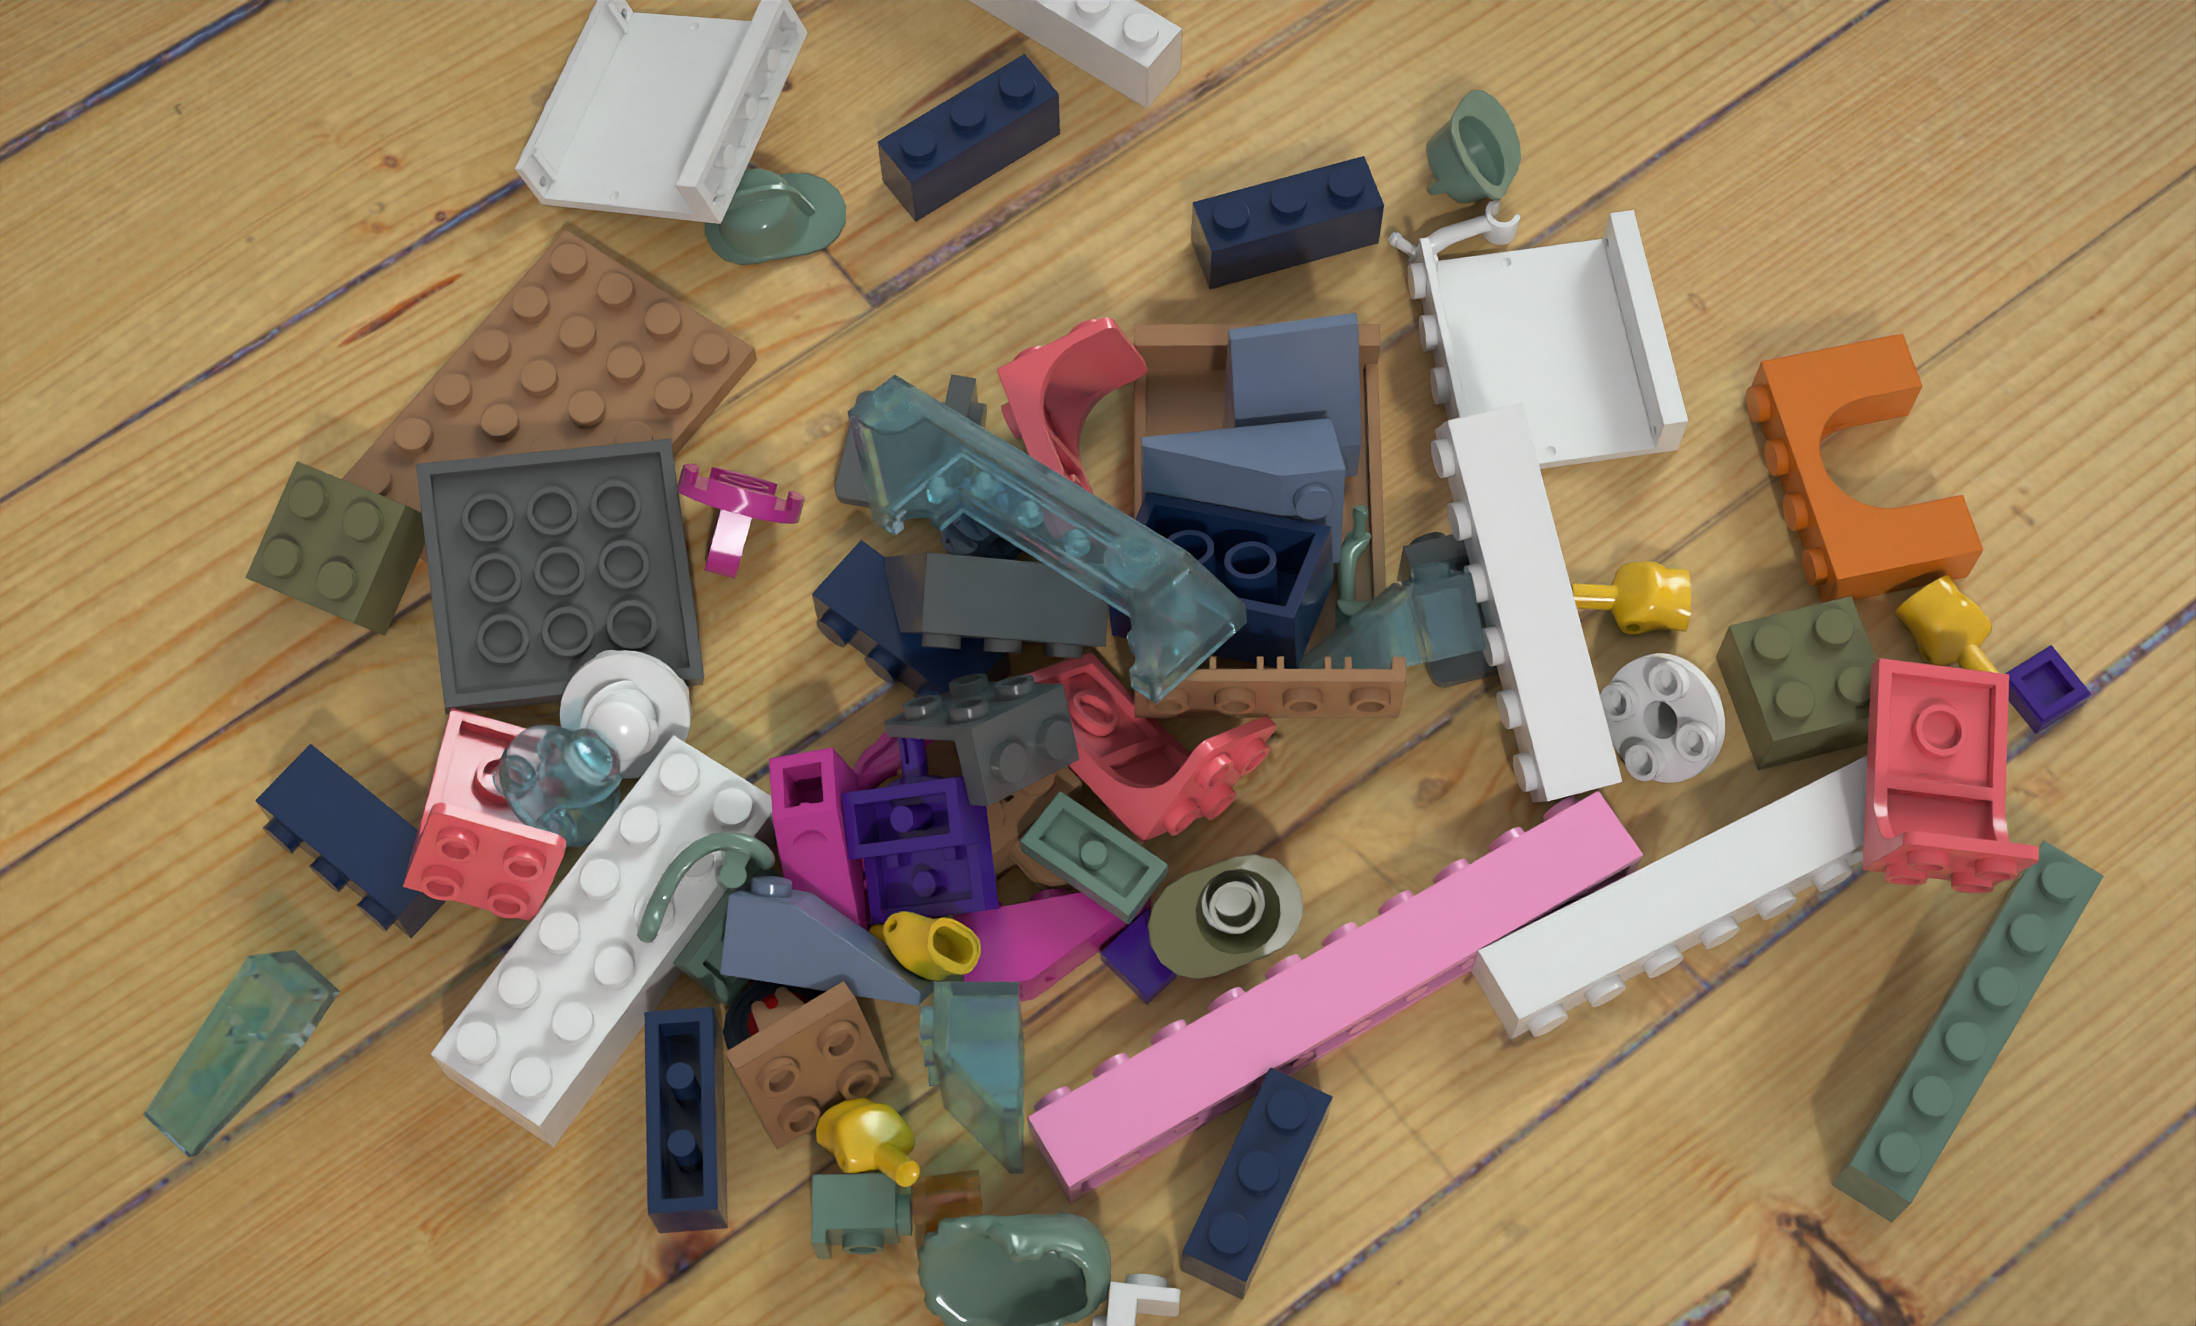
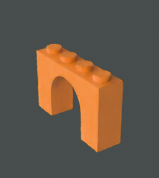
[1746,333,1983,603]

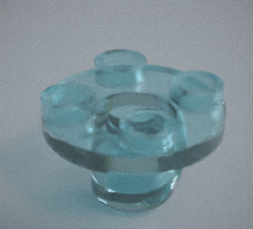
[492,725,622,847]

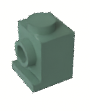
[811,1173,913,1259]

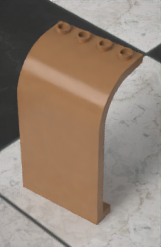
[1134,324,1407,718]

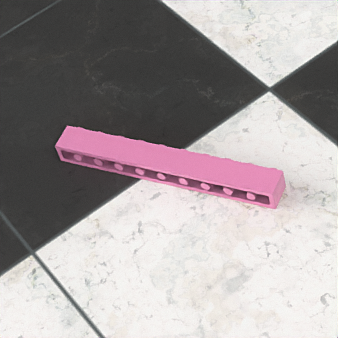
[1028,791,1643,1203]

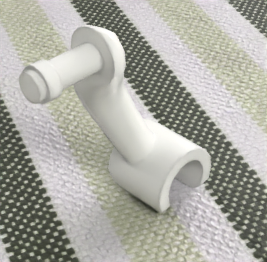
[1388,200,1520,264]

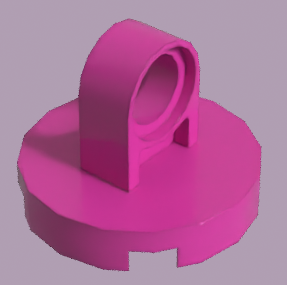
[677,463,805,579]

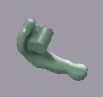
[637,832,775,943]

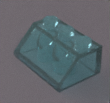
[920,982,1025,1174]

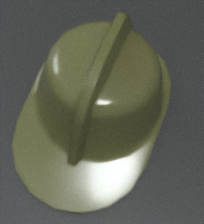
[1148,854,1303,979]

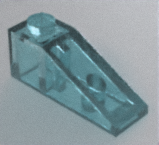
[1298,561,1486,669]
[143,950,340,1158]

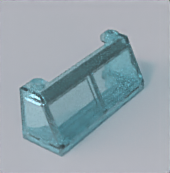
[848,374,1247,704]

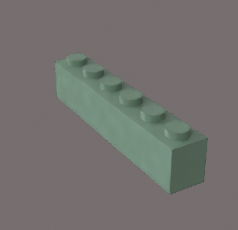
[1832,841,2104,1223]

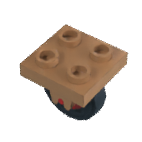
[723,980,893,1150]

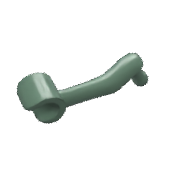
[1335,505,1372,639]

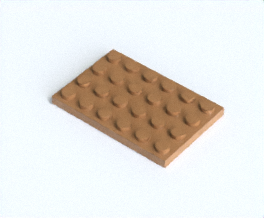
[342,229,757,563]

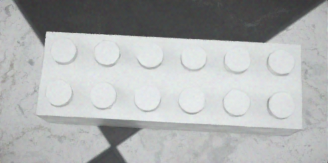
[431,735,777,1148]

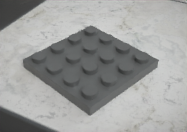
[416,439,704,715]

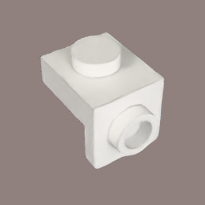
[1092,1274,1181,1326]

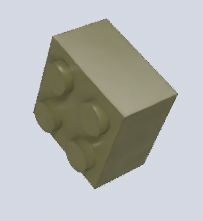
[245,461,425,636]
[1716,596,1877,770]

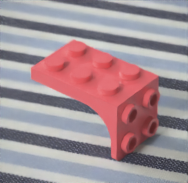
[997,317,1148,569]
[1024,652,1277,843]
[1863,658,2039,893]
[403,708,575,922]

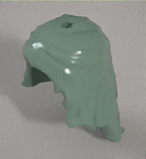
[917,1212,1111,1326]

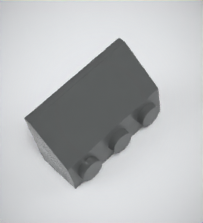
[885,552,1111,659]

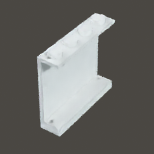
[515,0,808,224]
[1407,210,1688,469]

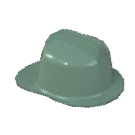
[1426,90,1521,204]
[705,168,846,265]

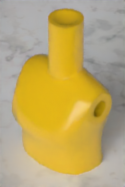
[1571,561,1691,635]
[1895,575,1999,673]
[869,911,981,981]
[816,1098,920,1187]

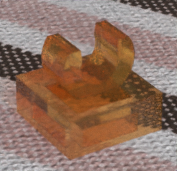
[911,1169,984,1235]

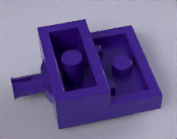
[841,738,999,924]

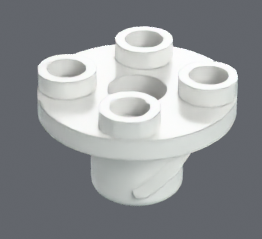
[560,650,692,779]
[1600,653,1725,783]

